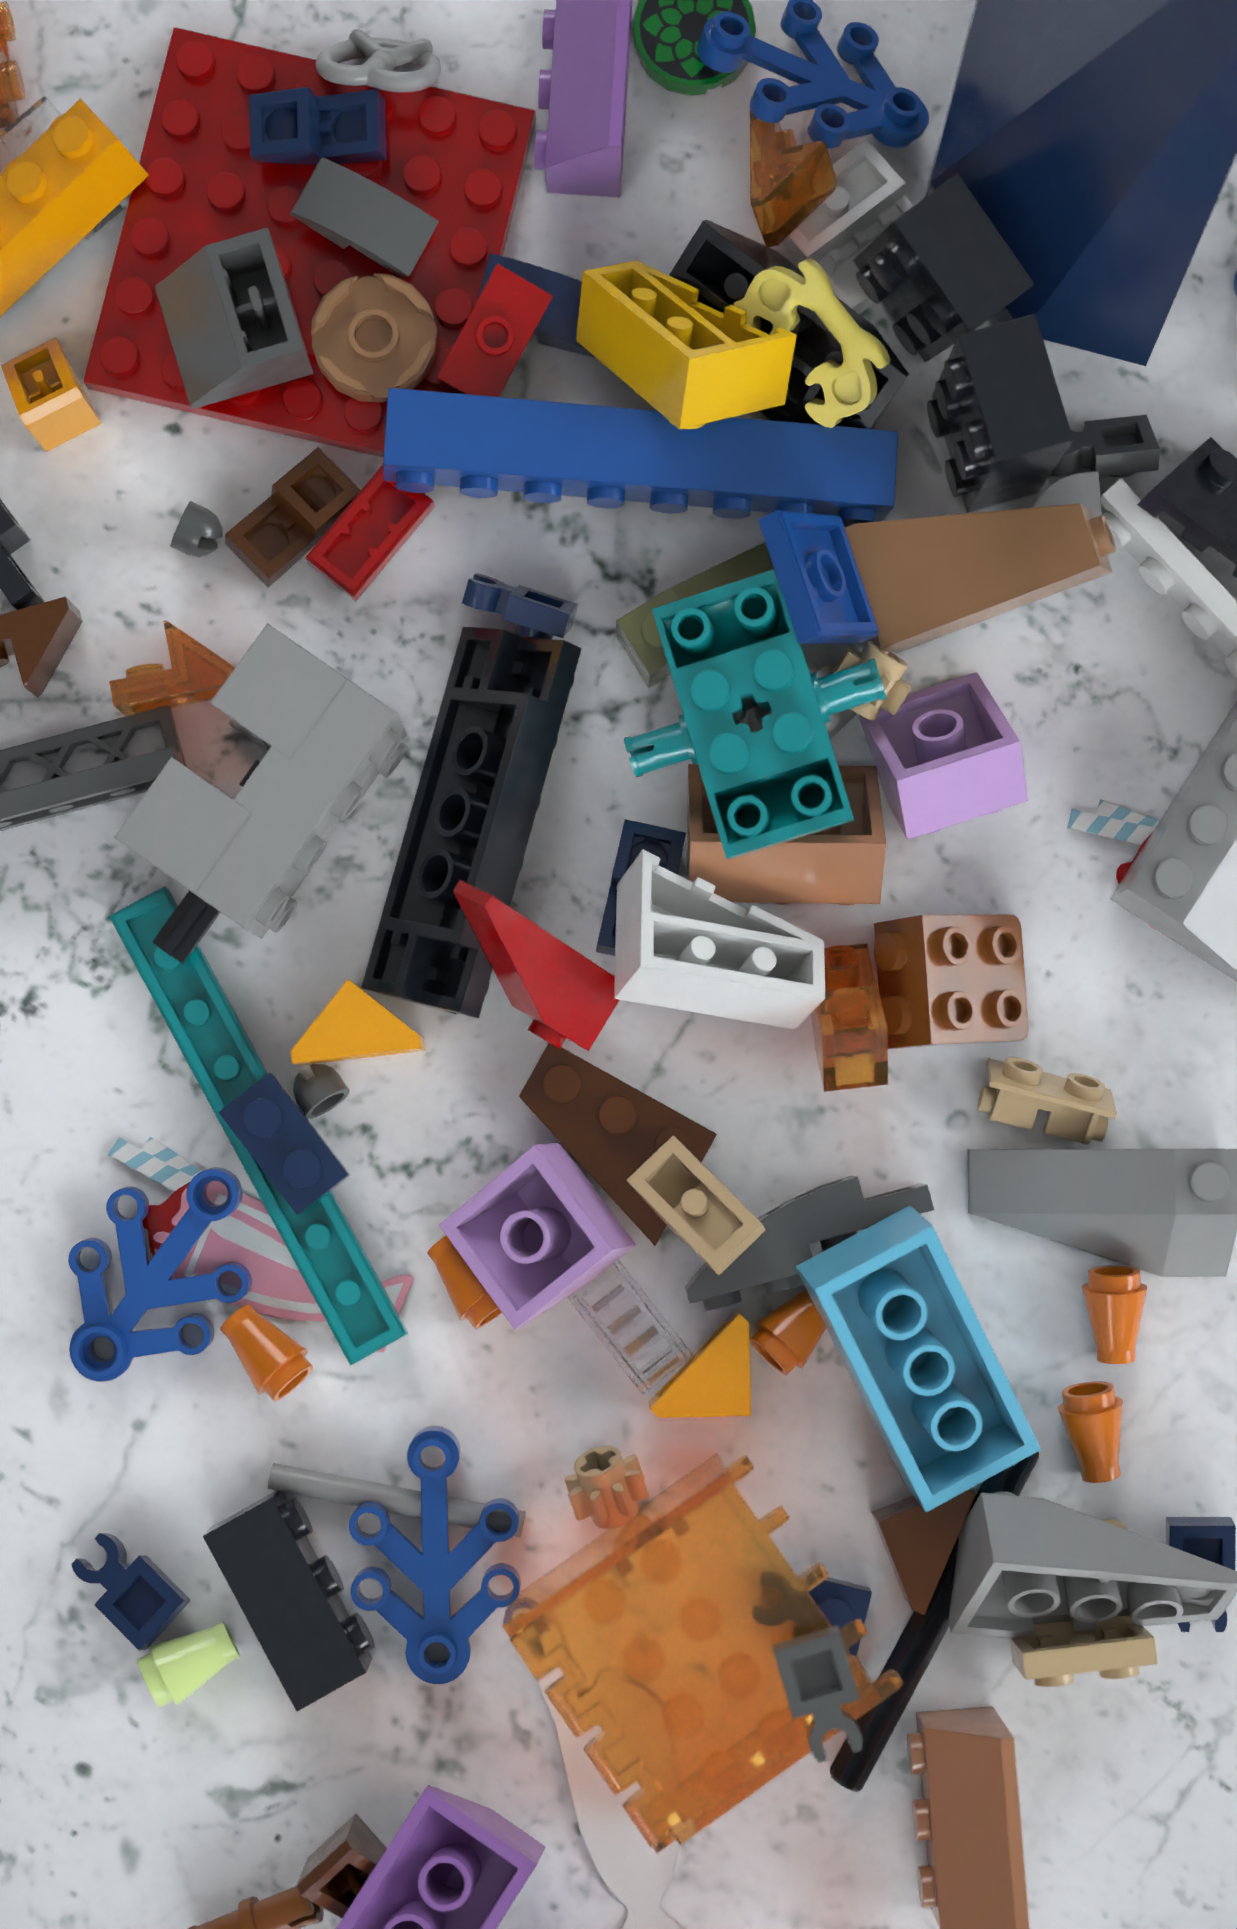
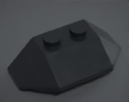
[669,220,909,429]

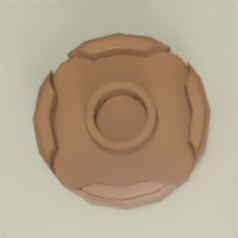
[311,273,438,402]

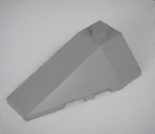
[967,1149,1237,1277]
[949,1492,1237,1638]

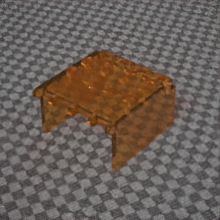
[502,1453,903,1853]

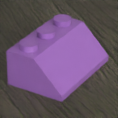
[534,0,632,197]
[336,1785,546,1929]

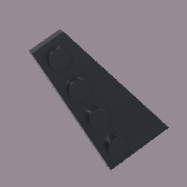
[1137,437,1237,578]

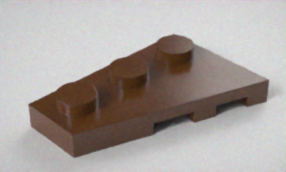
[519,1043,717,1246]

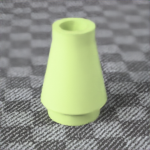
[137,1621,240,1708]

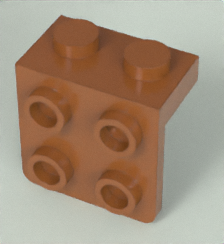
[874,914,1029,1049]

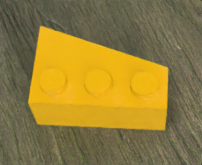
[576,260,797,430]

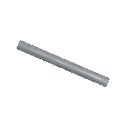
[268,1463,526,1537]

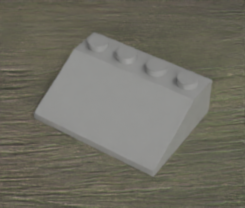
[1110,701,1237,981]

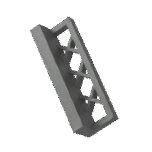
[0,705,186,831]

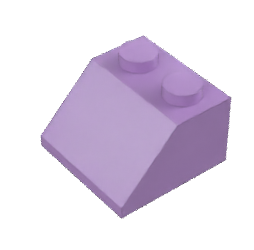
[859,672,1028,840]
[439,1143,636,1330]

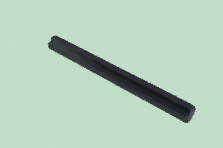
[830,1452,1039,1792]

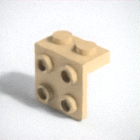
[1010,1519,1158,1687]

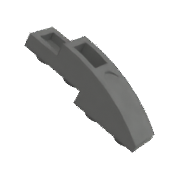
[685,1176,934,1311]

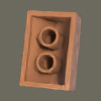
[687,764,886,905]
[907,1706,1030,1929]

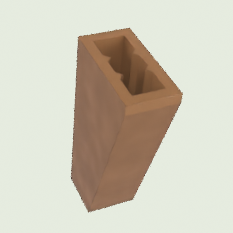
[845,503,1116,653]

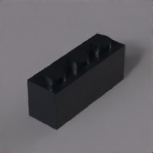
[203,1491,375,1712]

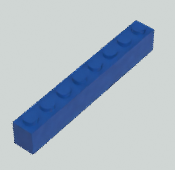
[383,388,898,527]

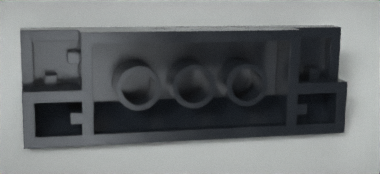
[361,627,582,1018]

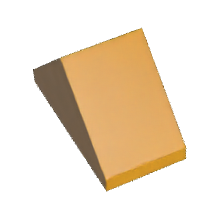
[1,338,102,452]
[291,979,426,1066]
[648,1309,751,1418]

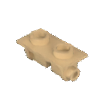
[977,1057,1117,1145]

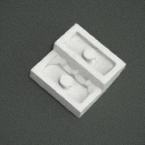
[768,139,914,314]

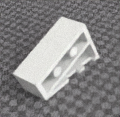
[614,850,825,1030]

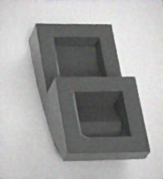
[290,157,439,280]

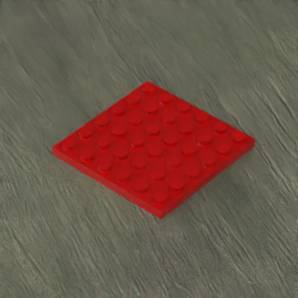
[83,27,536,458]

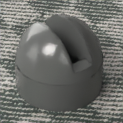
[170,501,223,557]
[293,1064,350,1119]

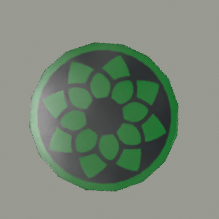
[632,0,756,96]

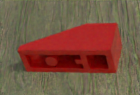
[453,880,619,1051]

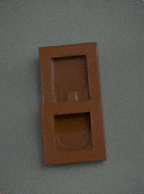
[225,447,361,587]

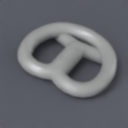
[315,29,441,93]

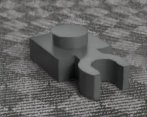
[1050,415,1160,478]
[772,1625,862,1763]

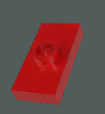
[437,263,553,397]
[305,464,435,602]

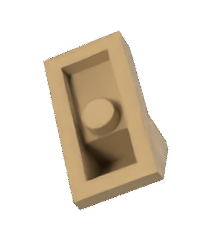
[627,1135,766,1276]

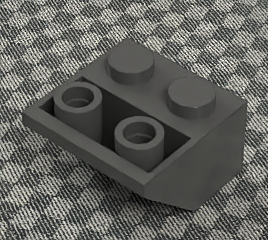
[155,227,314,409]

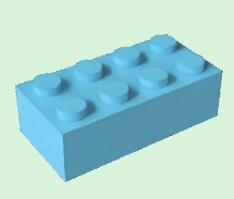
[795,1205,1041,1512]

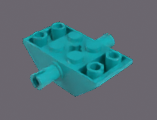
[624,569,887,860]

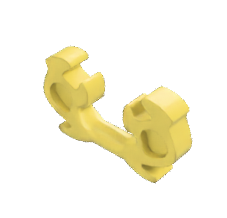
[734,258,890,428]

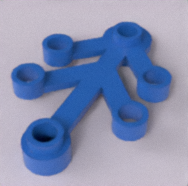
[697,0,929,149]
[68,1167,252,1382]
[349,1426,521,1684]

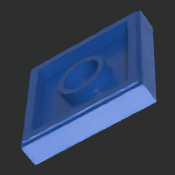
[758,510,879,644]

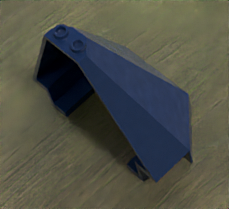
[924,0,1237,366]

